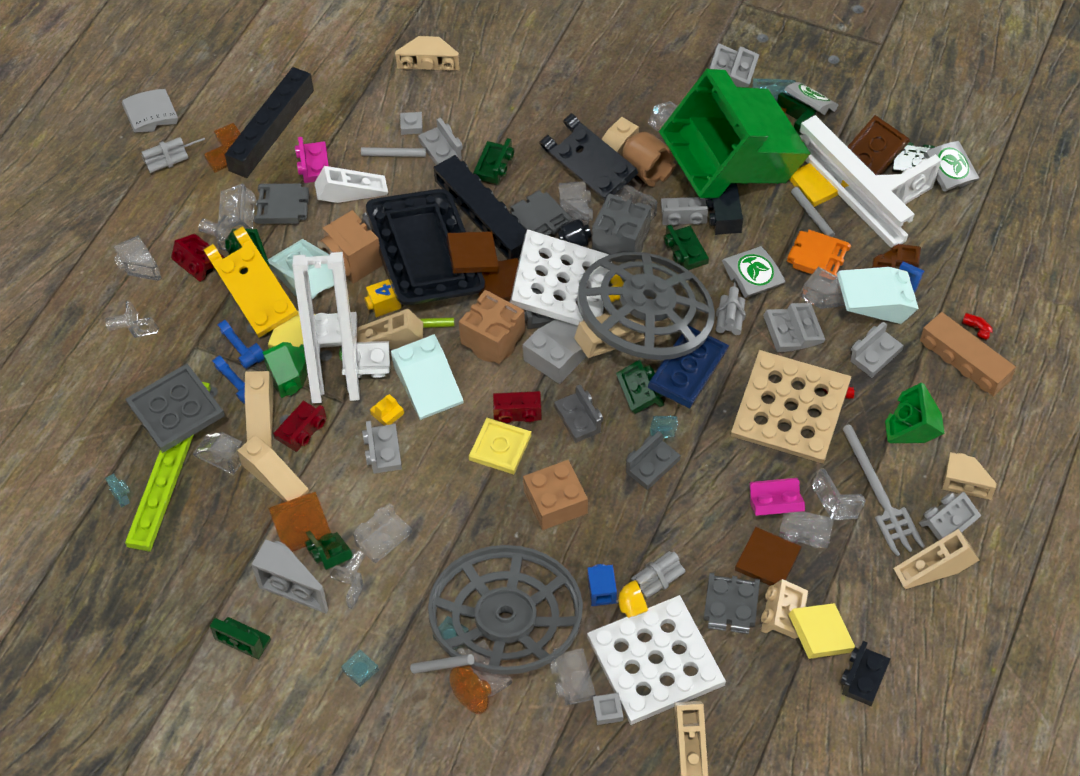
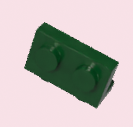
[473,138,515,184]

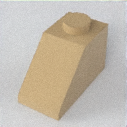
[942,452,997,500]

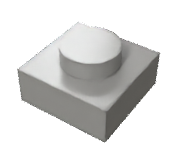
[400,112,423,135]
[593,693,623,725]

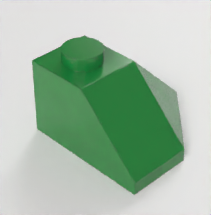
[262,342,308,398]
[885,382,945,444]

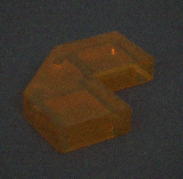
[204,123,240,173]

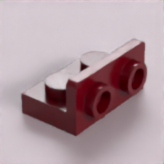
[171,233,225,282]
[493,391,542,423]
[273,400,327,452]

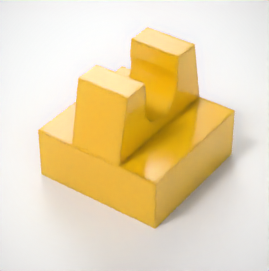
[370,394,404,426]

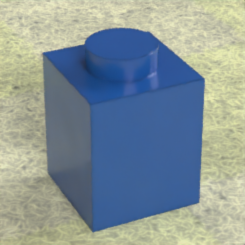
[587,564,617,606]

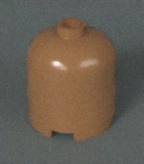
[622,132,676,187]

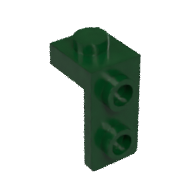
[777,92,816,136]

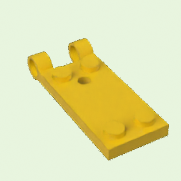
[203,226,298,338]

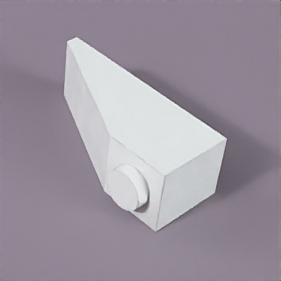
[315,166,388,203]

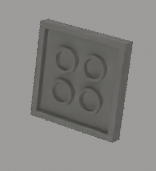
[125,363,225,453]

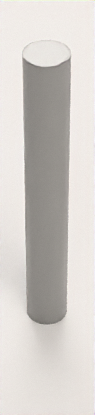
[361,147,426,157]
[791,187,835,237]
[410,654,474,674]

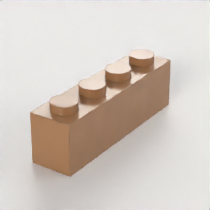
[920,312,1016,397]

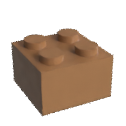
[523,460,588,530]

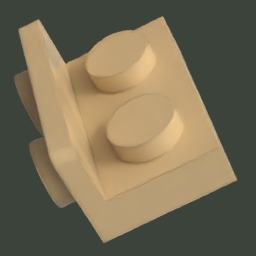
[761,579,808,639]

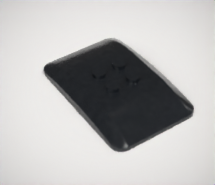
[366,189,485,305]

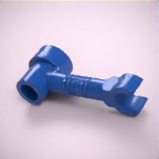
[217,320,264,369]
[212,355,245,404]

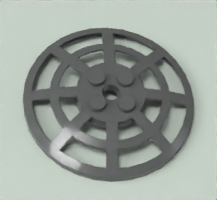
[577,252,715,360]
[428,545,583,675]

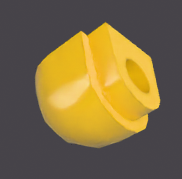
[618,580,649,618]

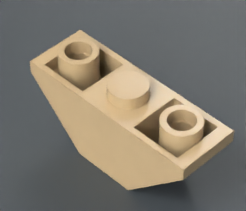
[395,36,460,70]

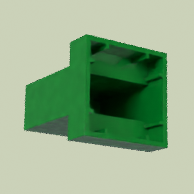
[659,69,811,198]

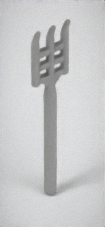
[843,425,925,556]

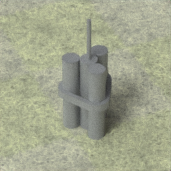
[141,137,205,173]
[716,279,746,335]
[616,551,686,603]

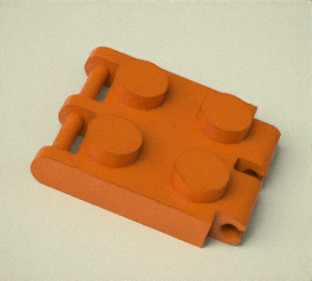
[787,230,851,281]

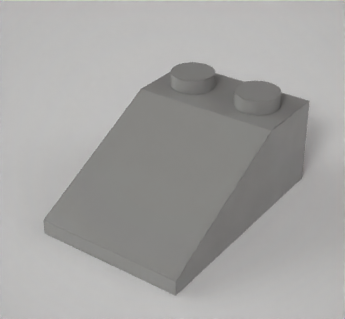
[523,319,586,384]
[251,540,329,614]

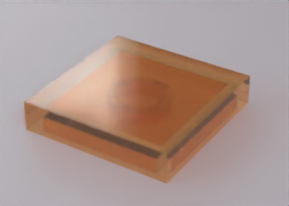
[269,492,331,552]

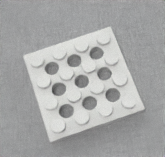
[510,229,612,326]
[587,595,726,725]

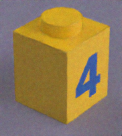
[364,279,402,317]

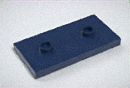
[648,325,729,409]

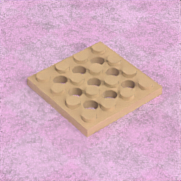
[731,350,851,464]

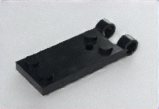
[539,113,639,201]

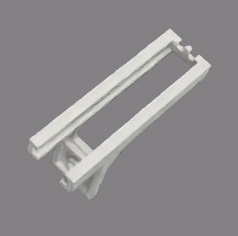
[800,115,941,248]
[292,252,360,403]

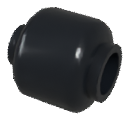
[557,219,592,247]

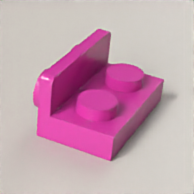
[295,137,329,183]
[750,478,805,516]

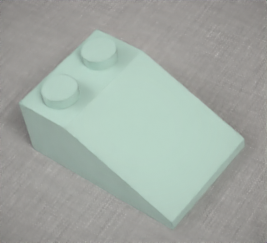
[268,239,334,299]
[837,267,919,324]
[391,334,464,420]

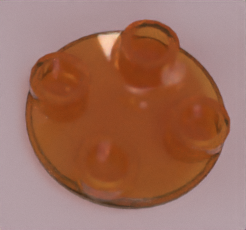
[449,665,492,714]

